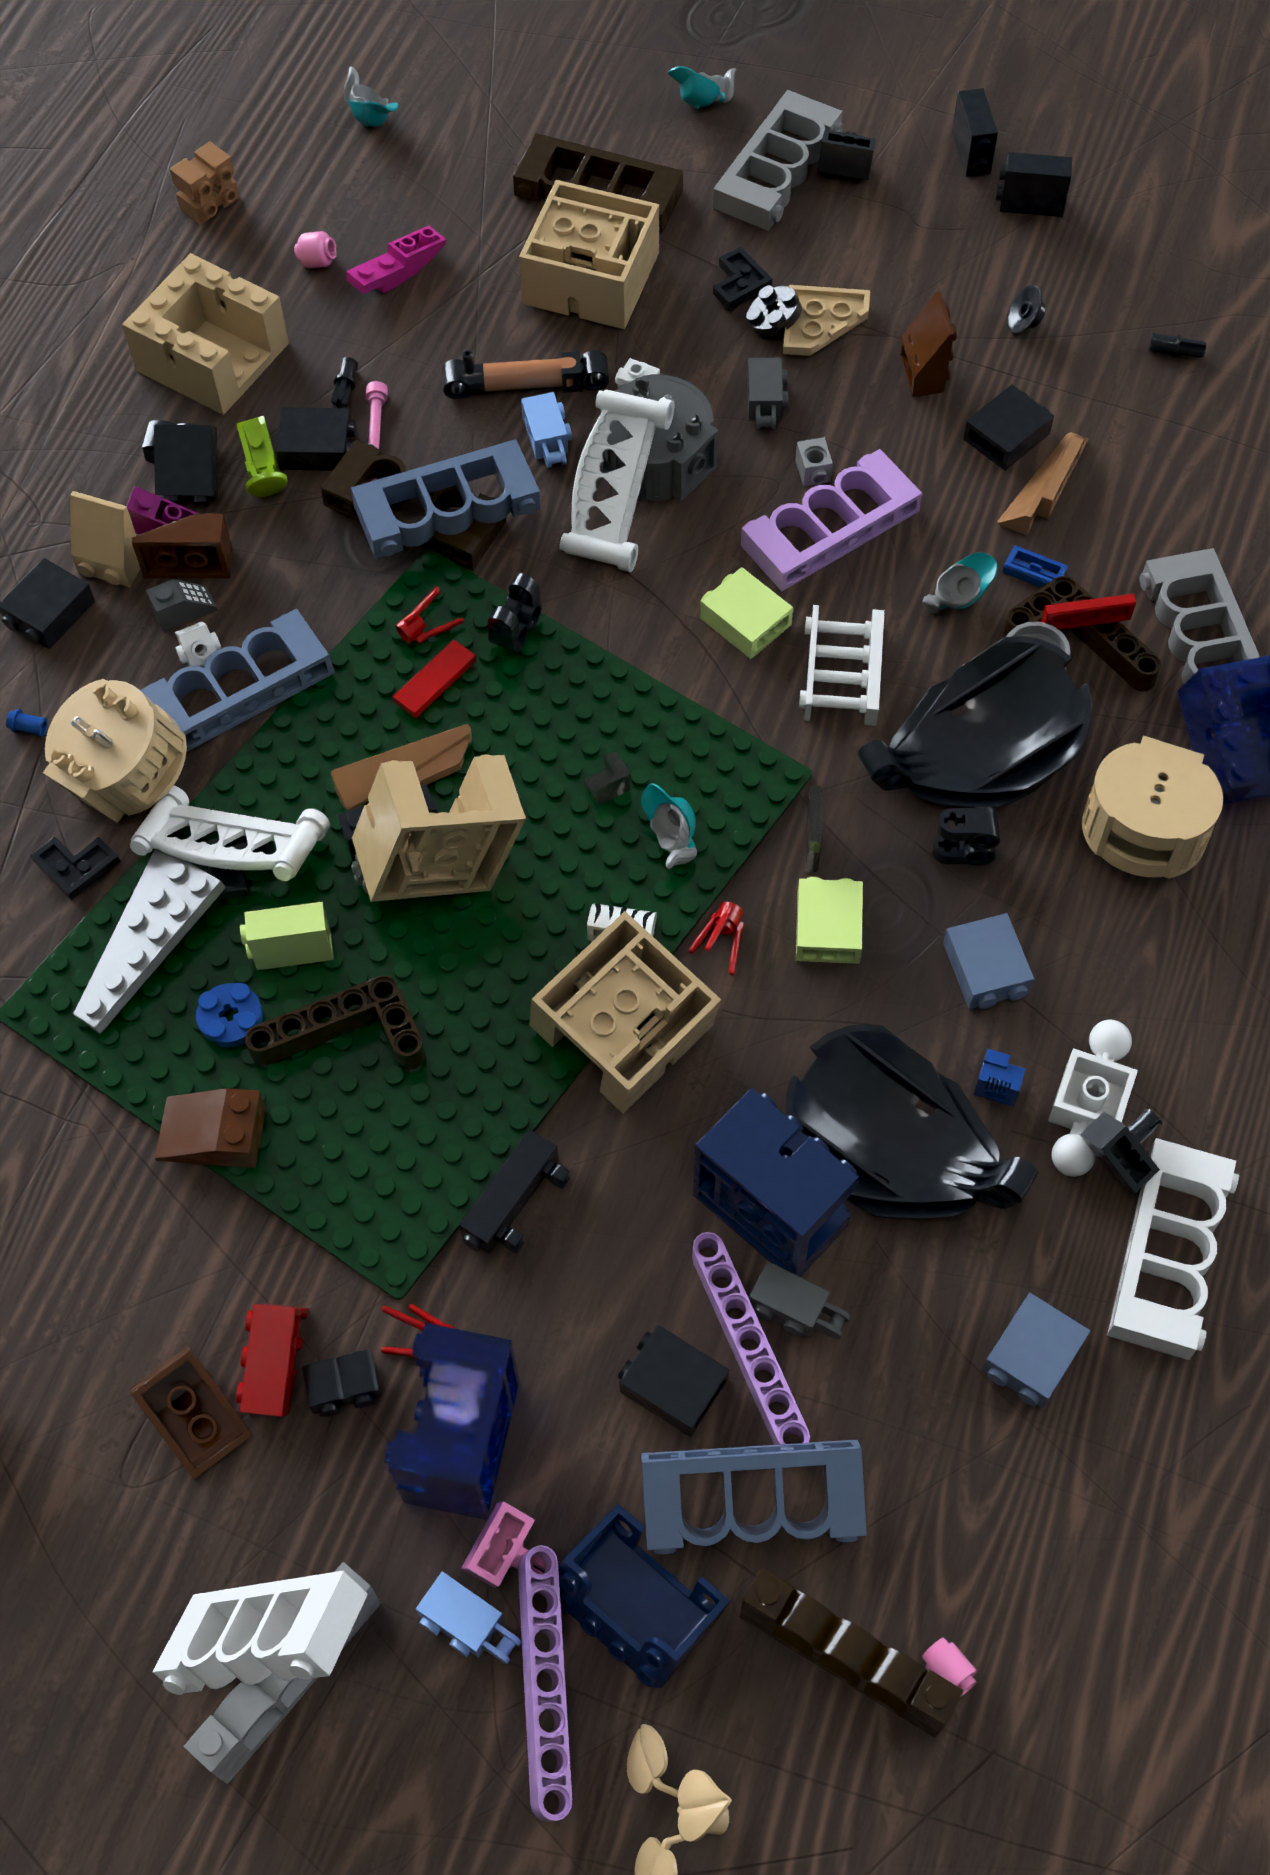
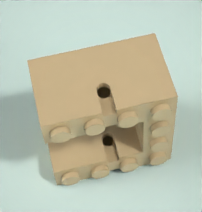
[519,180,659,329]
[122,253,289,415]
[352,754,526,902]
[529,911,721,1114]

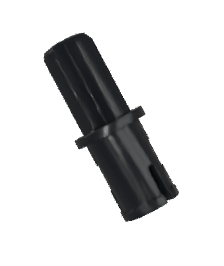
[1149,332,1207,358]
[331,357,358,408]

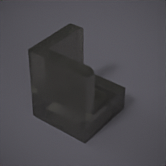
[585,751,631,805]

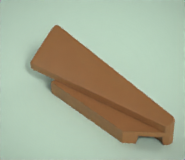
[997,432,1088,536]
[331,724,472,811]

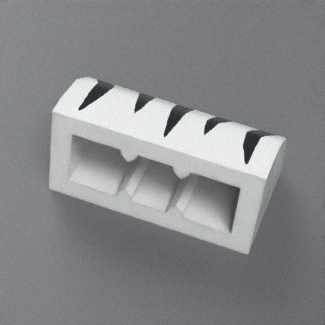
[587,903,657,941]

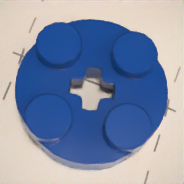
[196,983,263,1047]

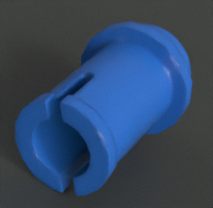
[6,709,48,737]

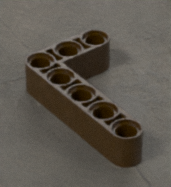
[1003,576,1161,692]
[245,975,425,1070]

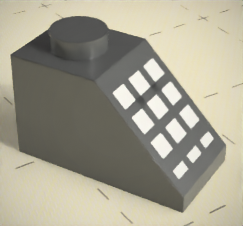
[146,579,218,632]

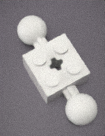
[1048,1020,1138,1177]

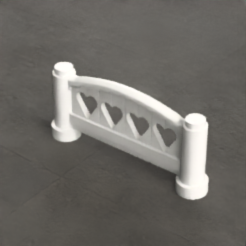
[560,389,675,573]
[130,785,330,881]

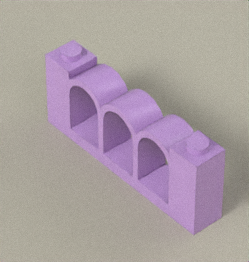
[741,449,922,592]

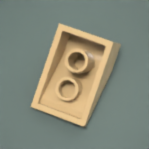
[70,491,140,587]

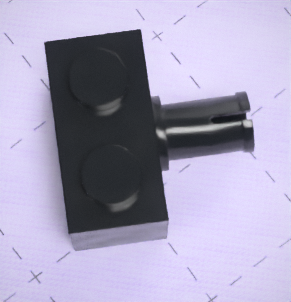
[817,130,876,181]
[1080,1108,1162,1193]

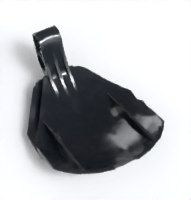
[858,636,1092,808]
[786,1024,1038,1219]

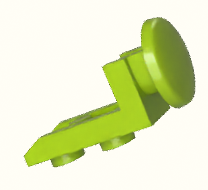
[237,415,288,497]

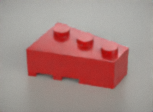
[236,1304,309,1417]

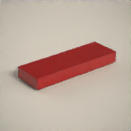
[1041,594,1136,630]
[392,640,477,719]

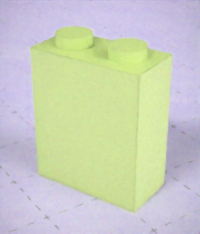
[700,567,793,659]
[796,877,863,964]
[240,902,334,970]

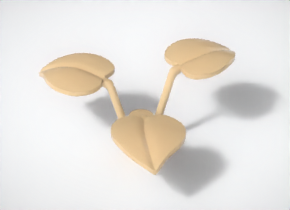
[627,1724,732,1875]

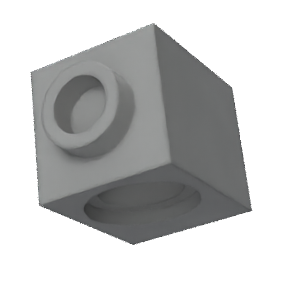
[795,437,833,487]

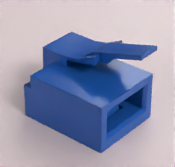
[973,1049,1026,1107]

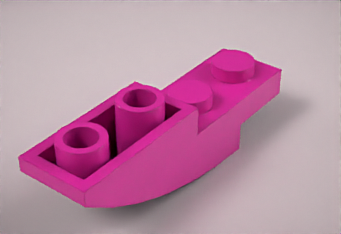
[346,225,446,294]

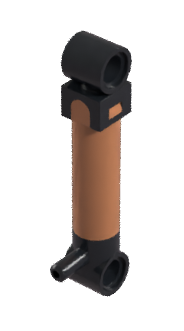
[442,350,609,399]

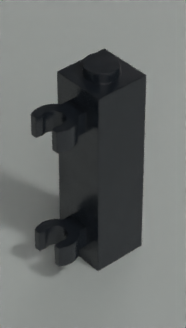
[459,1129,570,1254]

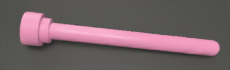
[366,381,388,482]

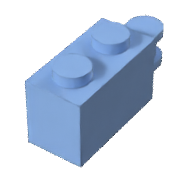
[521,392,572,468]
[416,1571,522,1664]

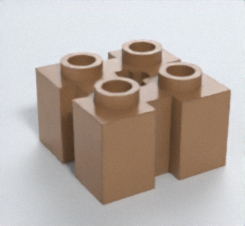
[170,141,240,225]

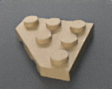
[783,285,870,356]

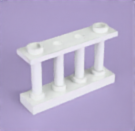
[799,605,885,726]

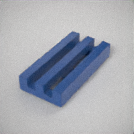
[1002,545,1068,588]

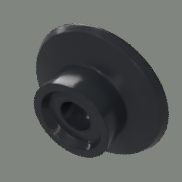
[1007,285,1046,333]

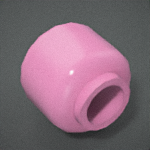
[294,231,336,269]

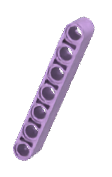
[692,1232,810,1445]
[518,1545,572,1822]

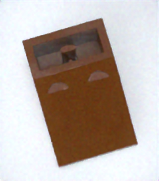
[899,292,957,397]

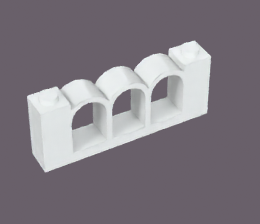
[1107,1138,1239,1360]
[153,1571,368,1695]

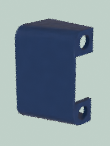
[558,1504,730,1688]

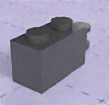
[747,358,788,430]
[749,1261,851,1339]

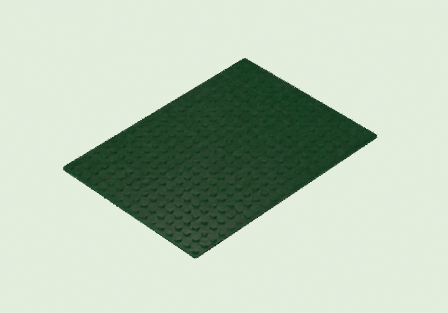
[0,549,812,1300]

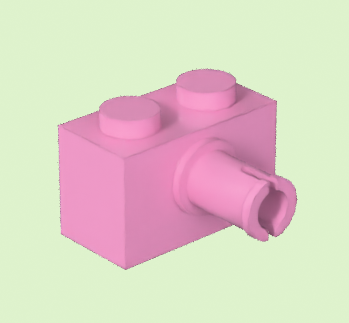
[461,1501,546,1587]

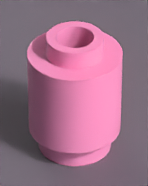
[922,1637,977,1697]

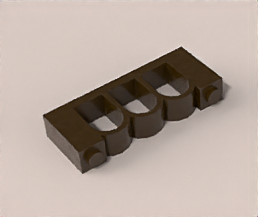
[513,133,683,234]
[321,440,507,571]
[740,1567,963,1738]

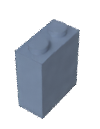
[943,913,1034,1009]
[982,1292,1091,1408]

